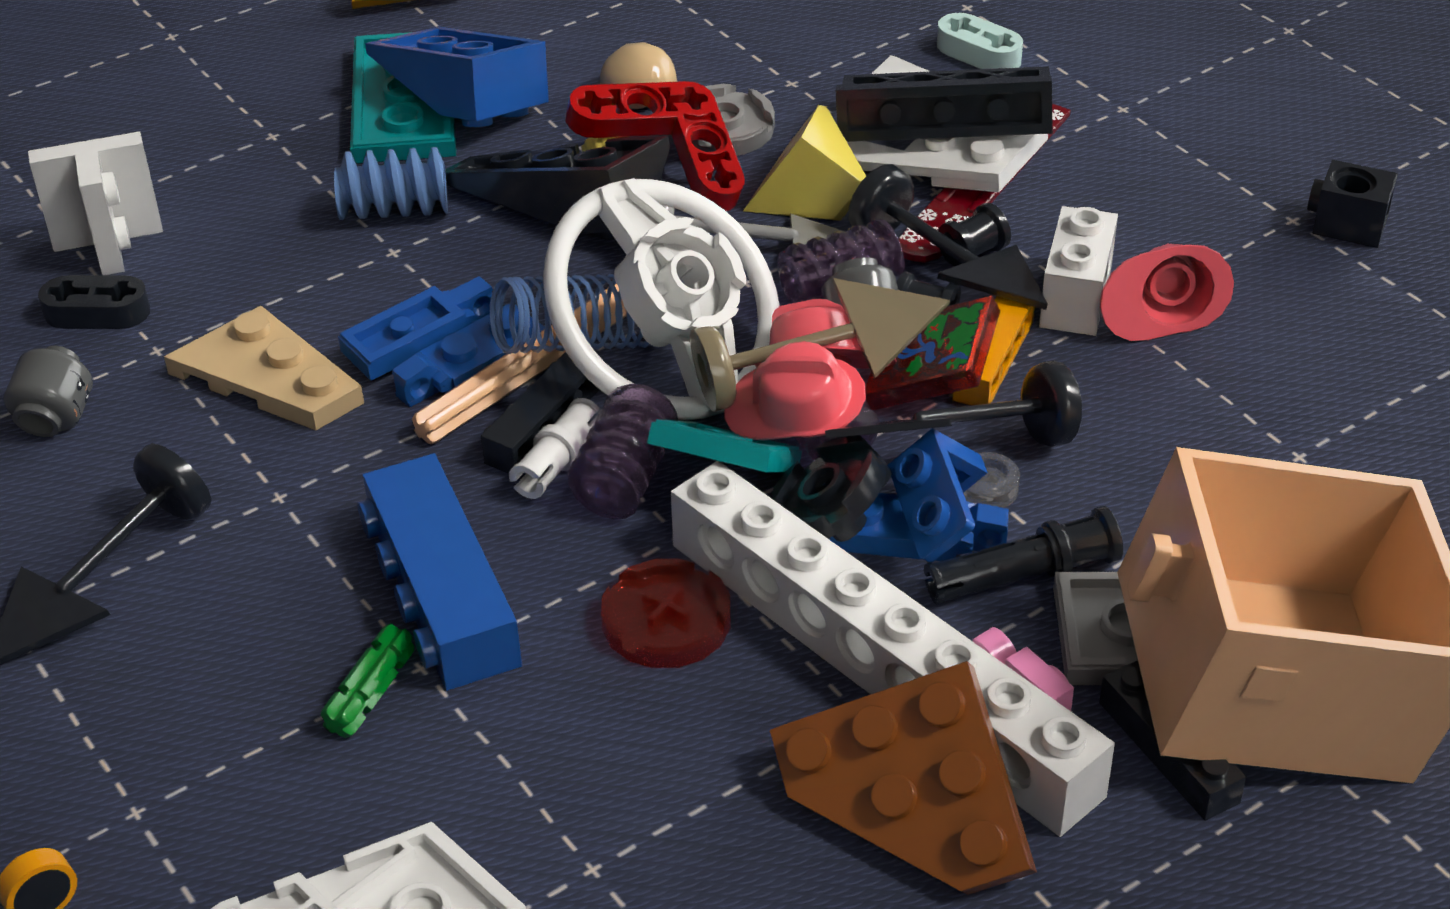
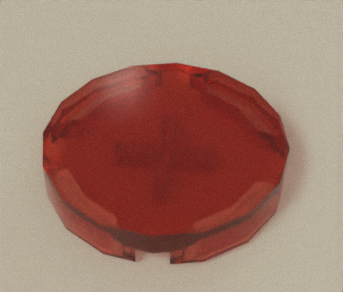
[601,558,731,668]

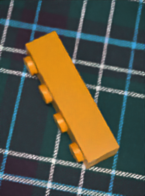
[949,296,1035,405]

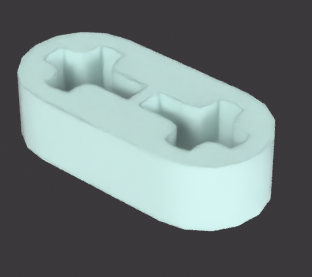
[937,13,1023,69]

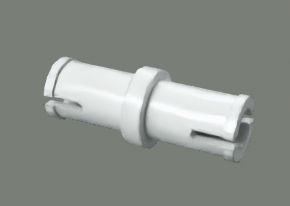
[509,398,604,499]

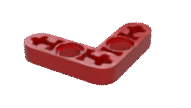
[565,81,745,211]

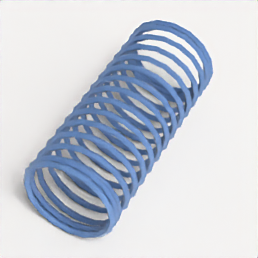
[490,274,664,354]

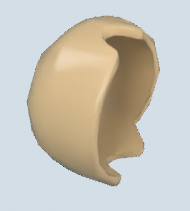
[600,42,677,110]

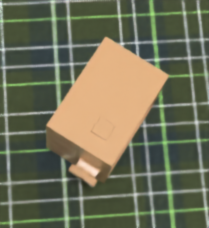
[1117,447,1450,783]

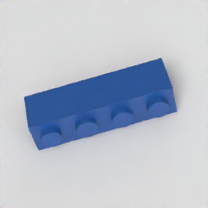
[357,453,522,691]

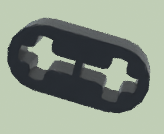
[38,275,150,329]

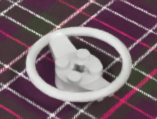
[543,178,780,421]

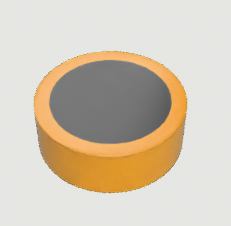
[0,848,77,909]

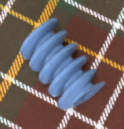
[334,147,448,220]

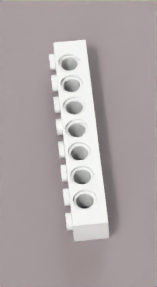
[671,461,1115,837]

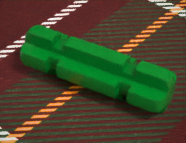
[321,624,415,738]

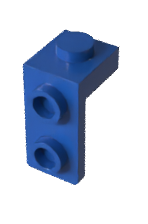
[888,428,988,563]

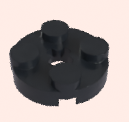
[769,435,892,542]

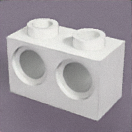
[1039,206,1118,336]

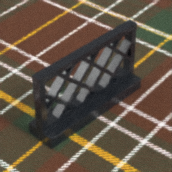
[835,66,1053,142]

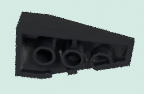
[445,136,670,240]

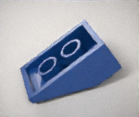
[365,27,549,127]

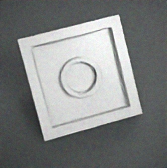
[28,131,163,275]

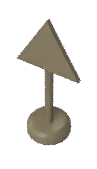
[690,278,950,411]

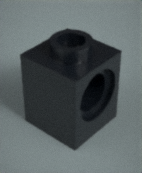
[1307,160,1398,248]

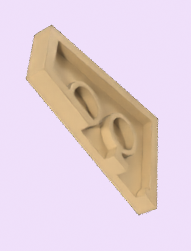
[164,306,364,430]

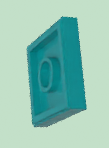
[647,419,802,472]

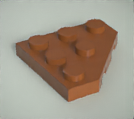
[770,661,1037,895]

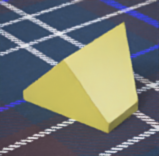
[743,105,866,221]

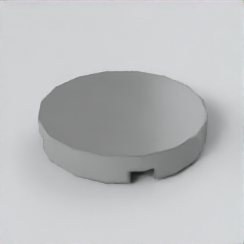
[692,84,775,156]

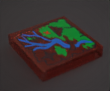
[865,295,1000,410]

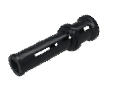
[924,506,1123,605]

